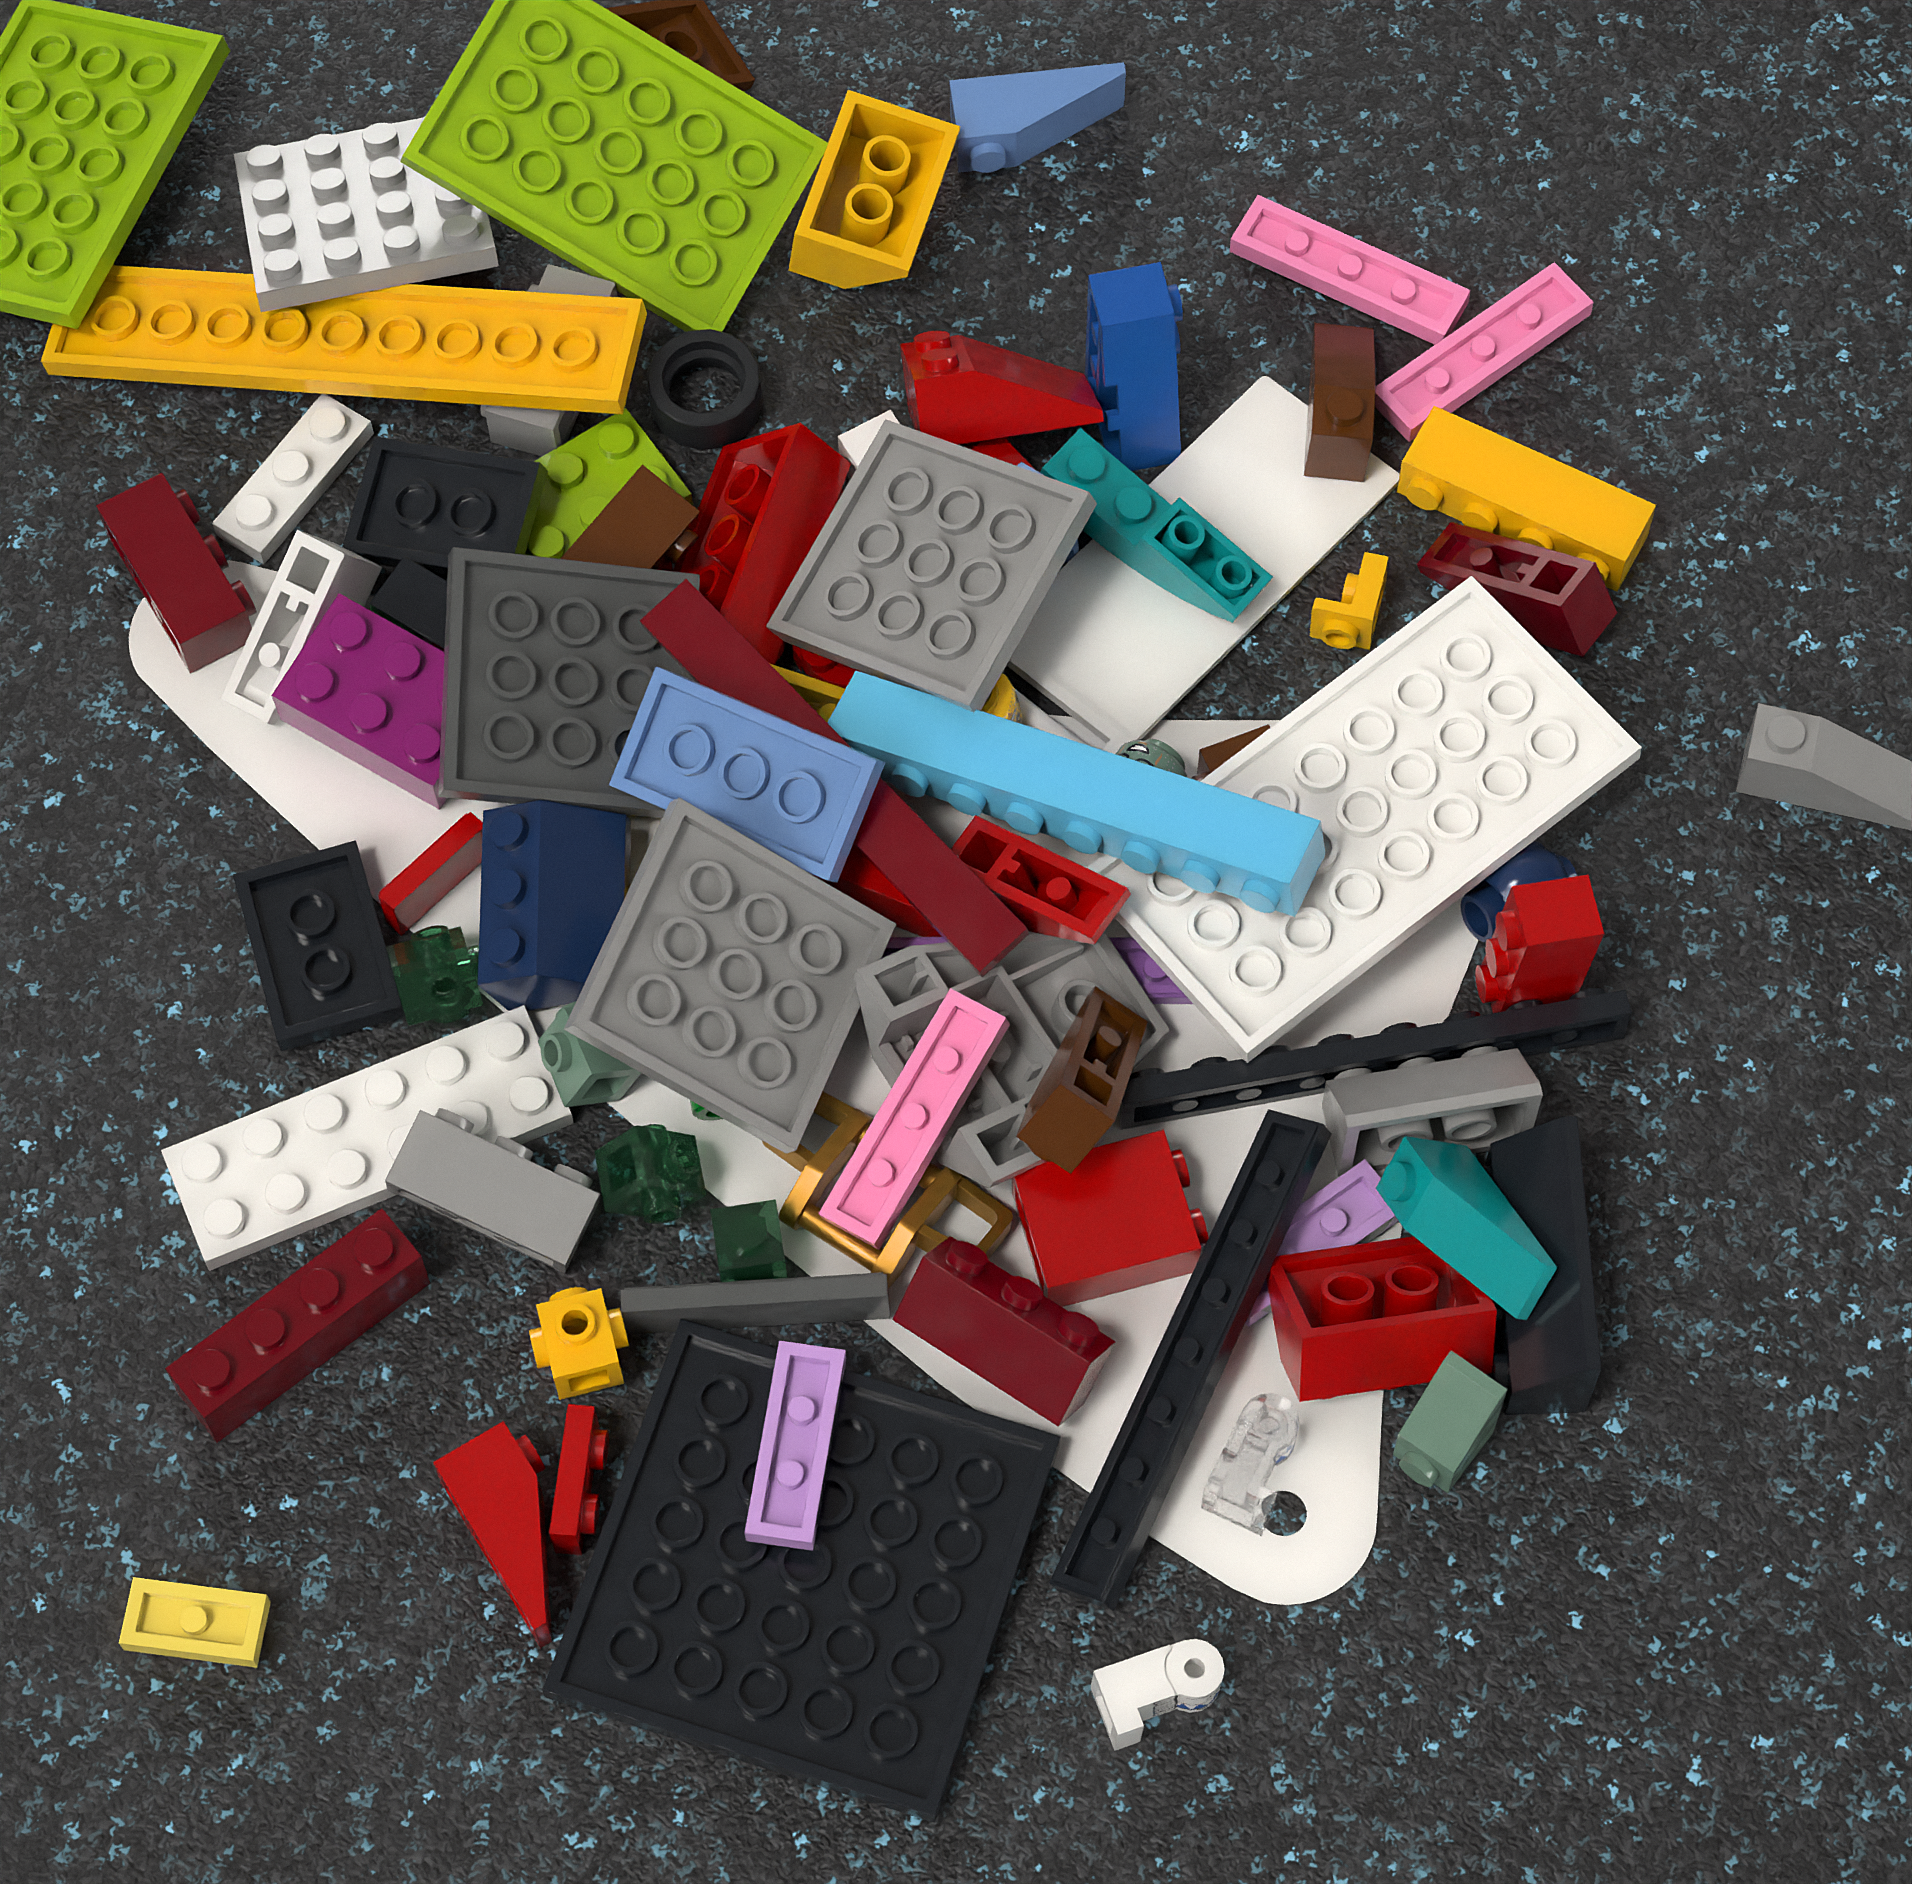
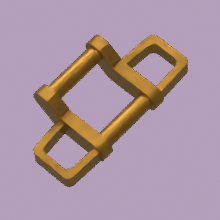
[762,1091,1013,1289]

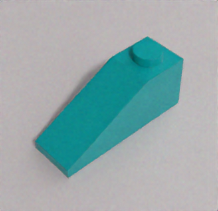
[1376,1136,1557,1320]

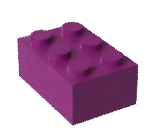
[271,593,447,810]

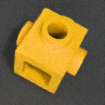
[529,1287,629,1400]

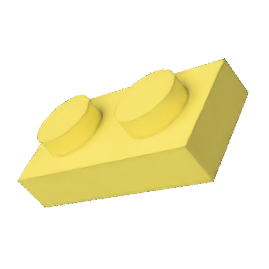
[119,1577,271,1668]

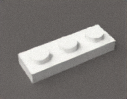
[212,394,374,564]

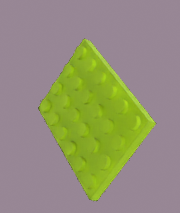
[0,0,230,329]
[400,0,828,332]

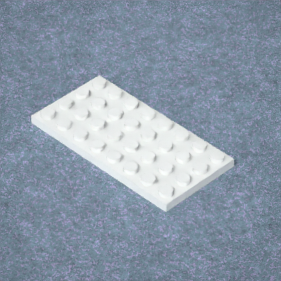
[1086,576,1641,1063]

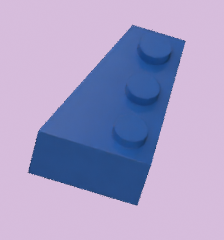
[1085,262,1183,471]

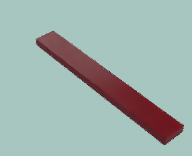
[639,579,1030,977]

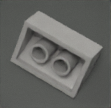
[1322,1046,1543,1177]

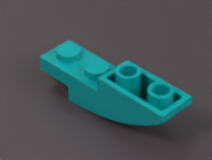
[1040,428,1273,623]

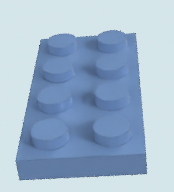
[609,667,885,882]

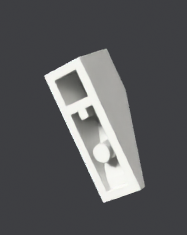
[220,530,382,725]

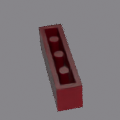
[165,1208,431,1443]

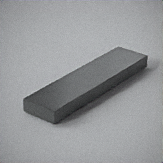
[620,1272,890,1334]

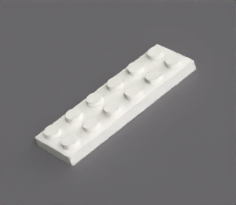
[161,1005,574,1271]

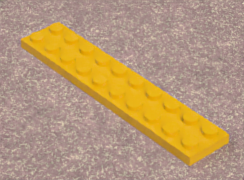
[41,265,647,414]

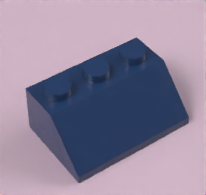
[478,800,631,1011]

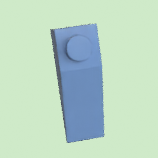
[950,62,1126,173]

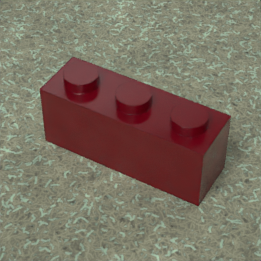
[96,473,257,674]
[892,1236,1116,1427]

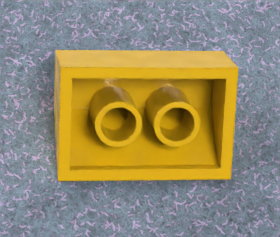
[788,90,961,289]

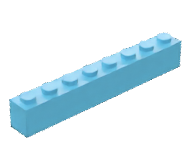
[827,671,1326,917]

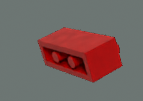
[1475,875,1604,1013]

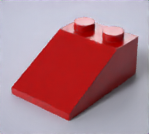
[900,331,1104,445]

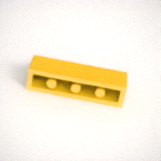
[1397,406,1656,592]

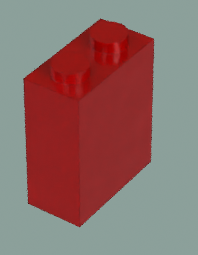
[1012,1129,1208,1307]

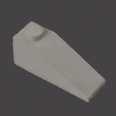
[1736,703,1912,830]

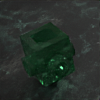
[386,925,483,1026]
[594,1124,707,1224]

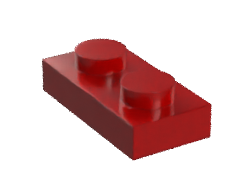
[549,1404,609,1555]

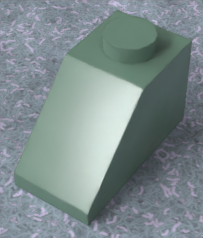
[1393,1350,1507,1494]

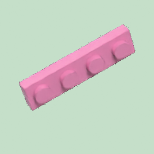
[1230,195,1471,345]
[1375,262,1594,442]
[818,988,1010,1250]

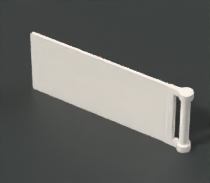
[1007,376,1400,754]

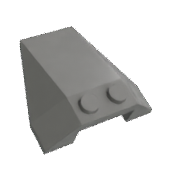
[854,931,1170,1188]

